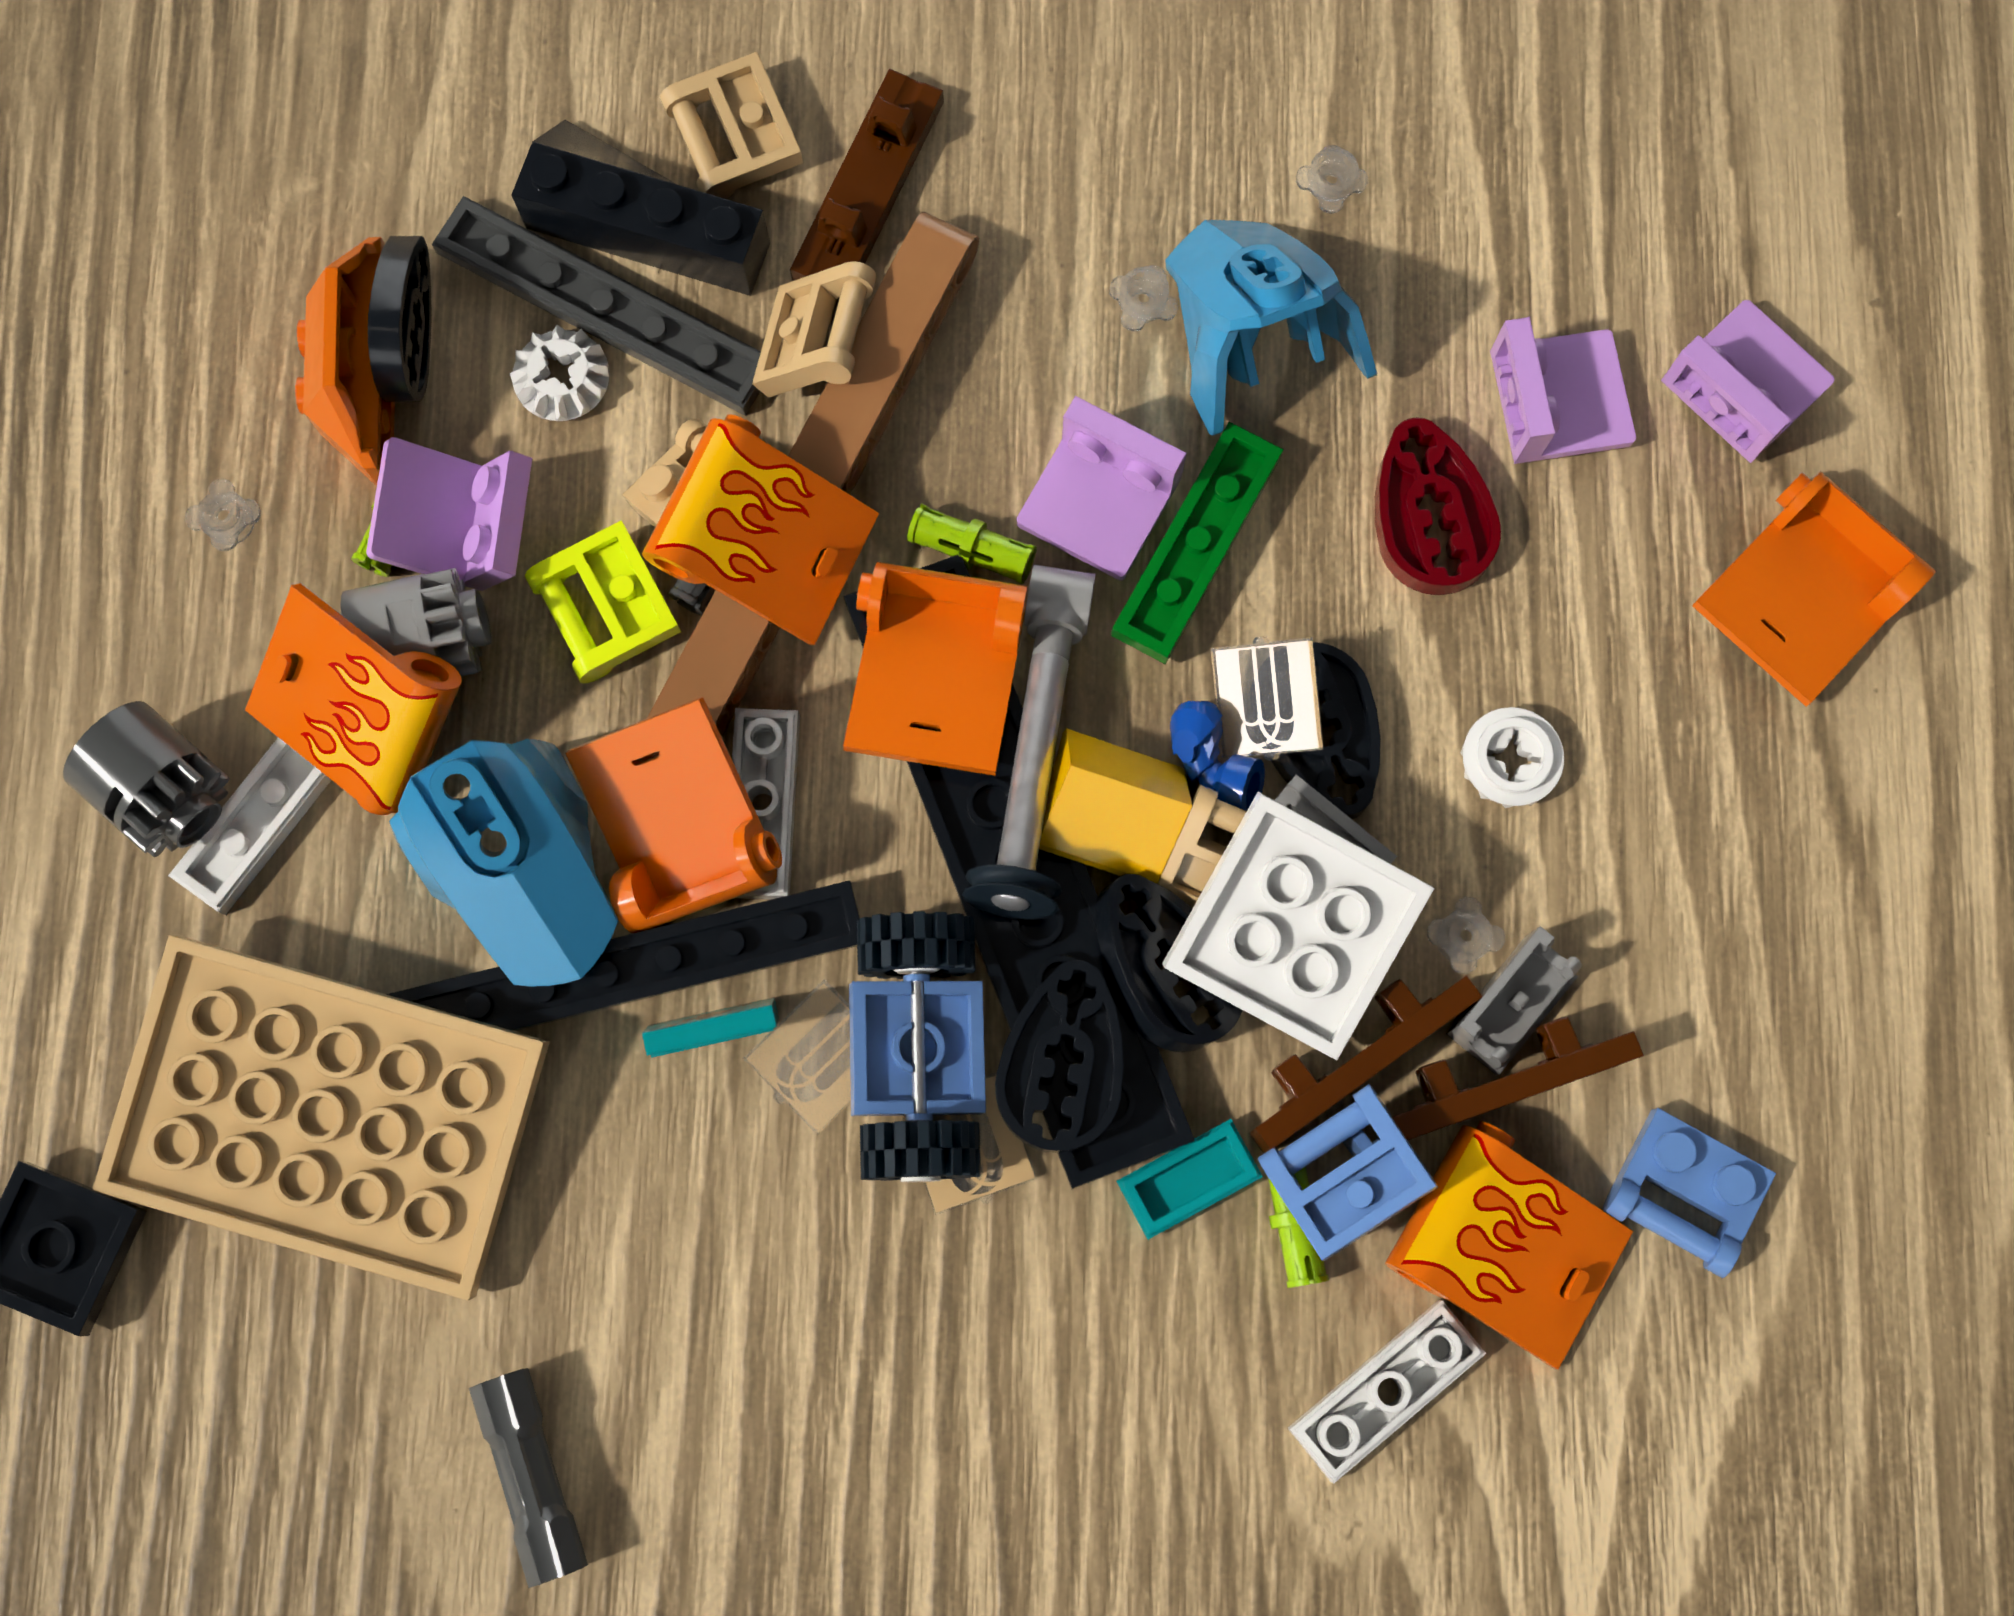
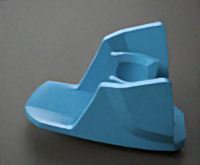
[1165,220,1377,436]
[389,739,618,987]

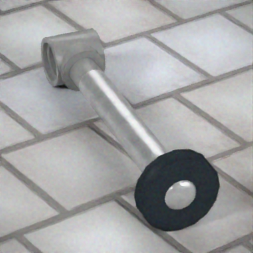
[962,564,1096,920]

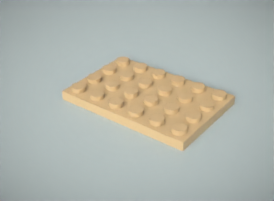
[92,935,550,1301]

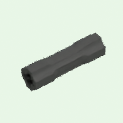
[469,1368,588,1588]

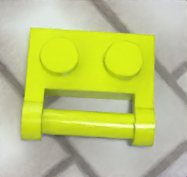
[525,520,681,684]

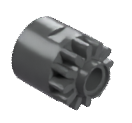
[63,701,230,857]

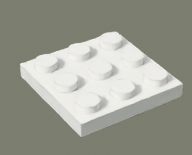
[1162,792,1434,1060]

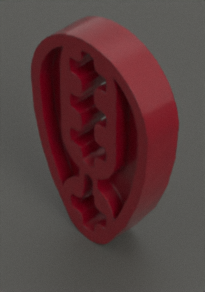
[1374,417,1501,595]

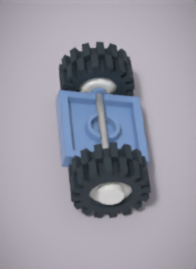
[849,911,986,1182]

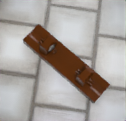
[790,69,944,299]
[1249,975,1482,1154]
[1392,1016,1644,1141]

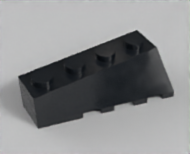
[511,120,770,296]

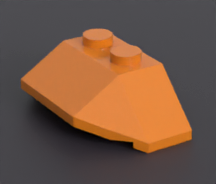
[295,237,395,486]

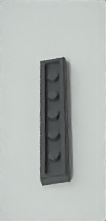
[432,196,761,416]

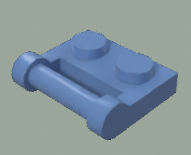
[1258,1084,1438,1261]
[1603,1108,1776,1278]

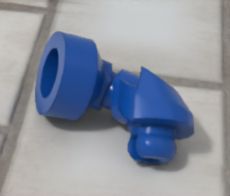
[1170,701,1265,811]

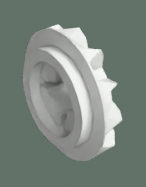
[510,325,610,421]
[1460,707,1564,809]

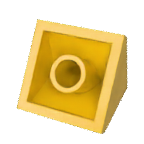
[1039,728,1193,884]

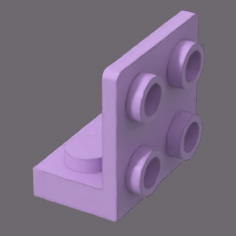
[1661,300,1835,463]
[1490,317,1636,464]
[1017,396,1186,580]
[366,437,532,591]

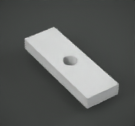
[732,708,800,899]
[1288,1300,1486,1484]

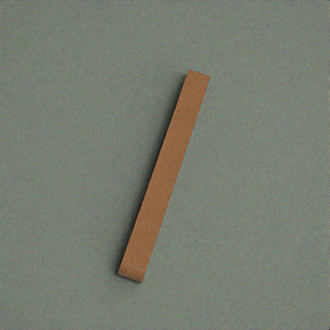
[637,212,979,762]

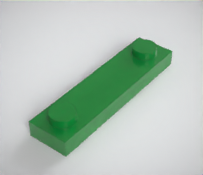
[1111,422,1284,665]

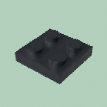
[0,1161,147,1336]

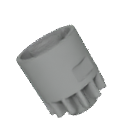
[340,568,491,676]

